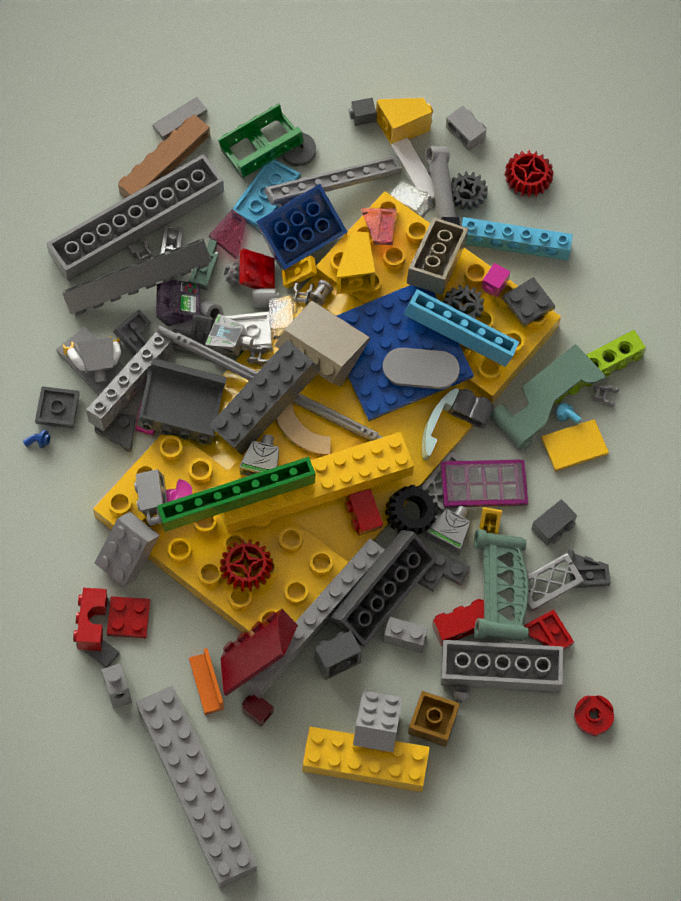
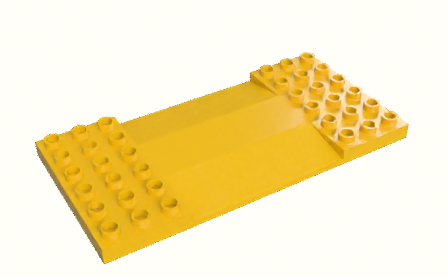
[93,191,561,633]

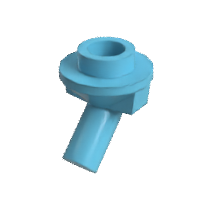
[556,403,582,424]

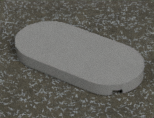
[383,348,460,389]

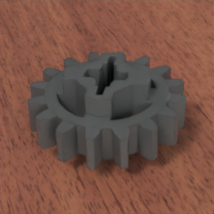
[451,171,488,210]
[443,285,484,319]

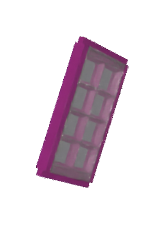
[440,459,528,508]

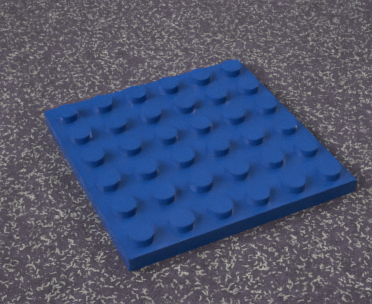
[337,285,474,421]

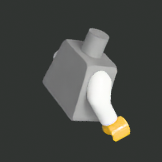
[63,336,122,384]

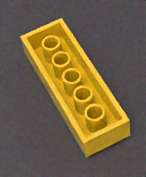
[302,726,430,792]

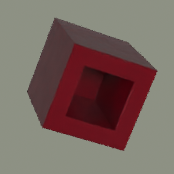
[242,694,274,727]

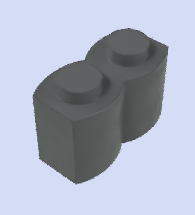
[448,389,494,429]

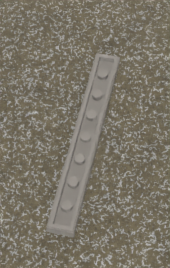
[264,156,402,205]

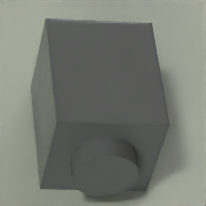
[349,97,377,126]

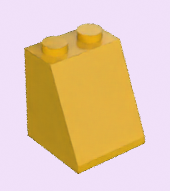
[376,98,433,145]
[336,232,375,294]

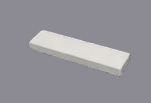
[391,137,435,204]

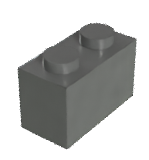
[531,499,577,546]

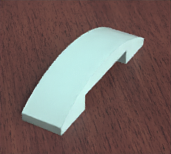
[422,388,459,461]

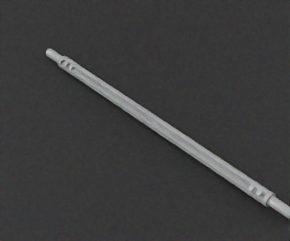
[157,326,383,441]

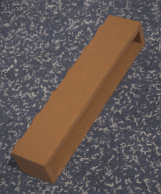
[118,114,210,198]

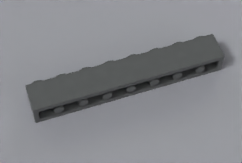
[62,238,211,315]

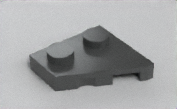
[95,414,135,451]

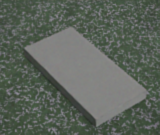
[56,327,124,396]

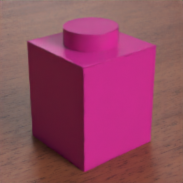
[482,263,510,297]

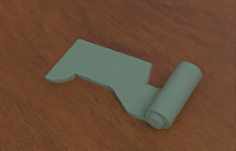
[490,344,606,450]

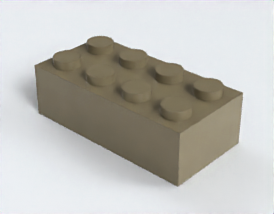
[407,217,469,295]

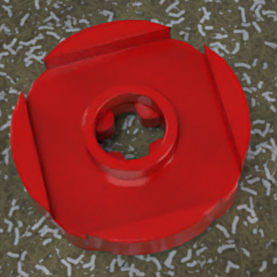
[573,695,614,736]

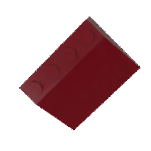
[220,608,298,696]

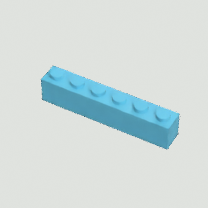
[403,289,519,367]

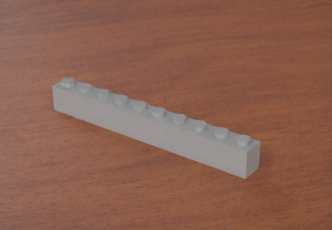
[244,539,385,699]

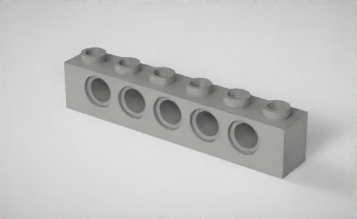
[86,332,173,431]

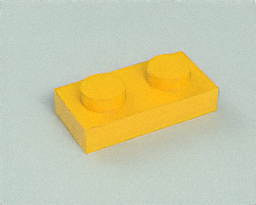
[281,256,317,289]

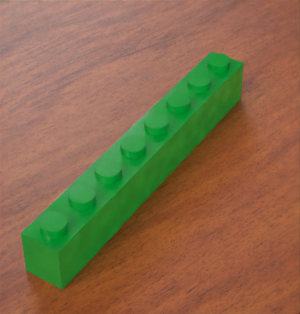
[157,457,316,532]

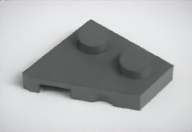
[567,550,611,588]

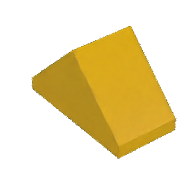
[479,507,502,534]

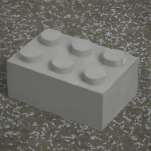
[94,512,160,587]
[353,691,402,752]

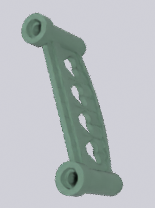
[473,529,528,641]

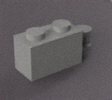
[134,469,168,526]

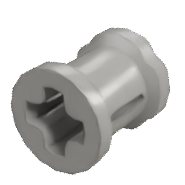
[310,280,333,305]

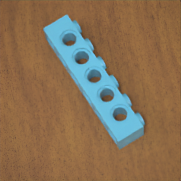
[462,217,573,261]

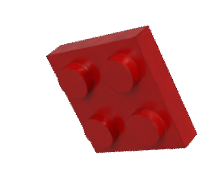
[239,248,275,289]
[107,596,151,639]

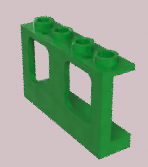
[218,103,304,178]

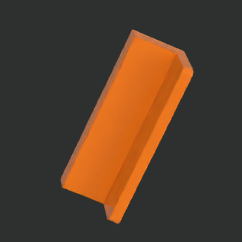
[189,648,224,715]

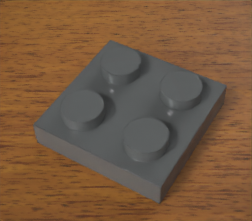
[502,277,555,327]
[35,386,80,428]

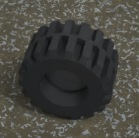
[385,485,438,535]

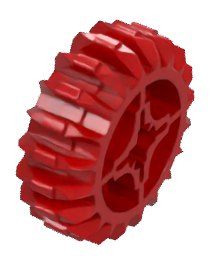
[504,150,554,197]
[220,539,273,592]

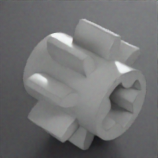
[223,261,240,286]

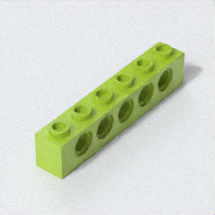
[554,330,646,404]

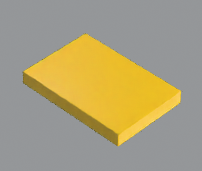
[541,419,609,472]

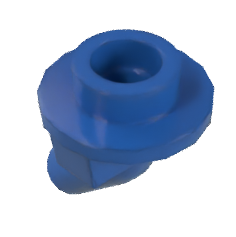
[23,430,51,448]

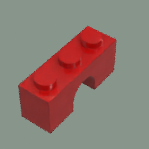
[73,587,108,651]

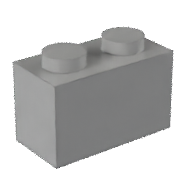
[446,106,486,150]
[384,617,428,653]

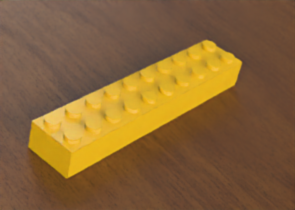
[221,432,414,534]

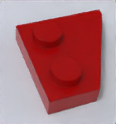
[523,609,574,650]

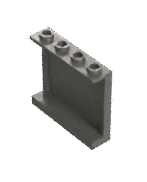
[136,358,227,445]

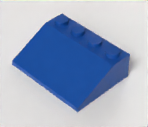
[256,184,347,270]

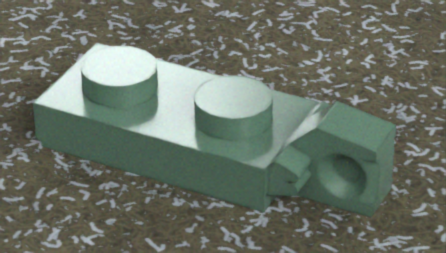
[189,239,219,290]

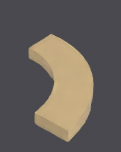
[276,402,330,456]

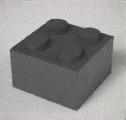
[315,630,362,680]

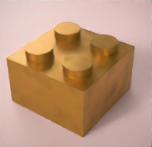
[408,691,460,747]

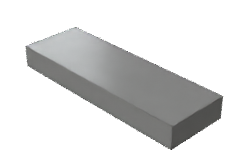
[153,97,207,140]

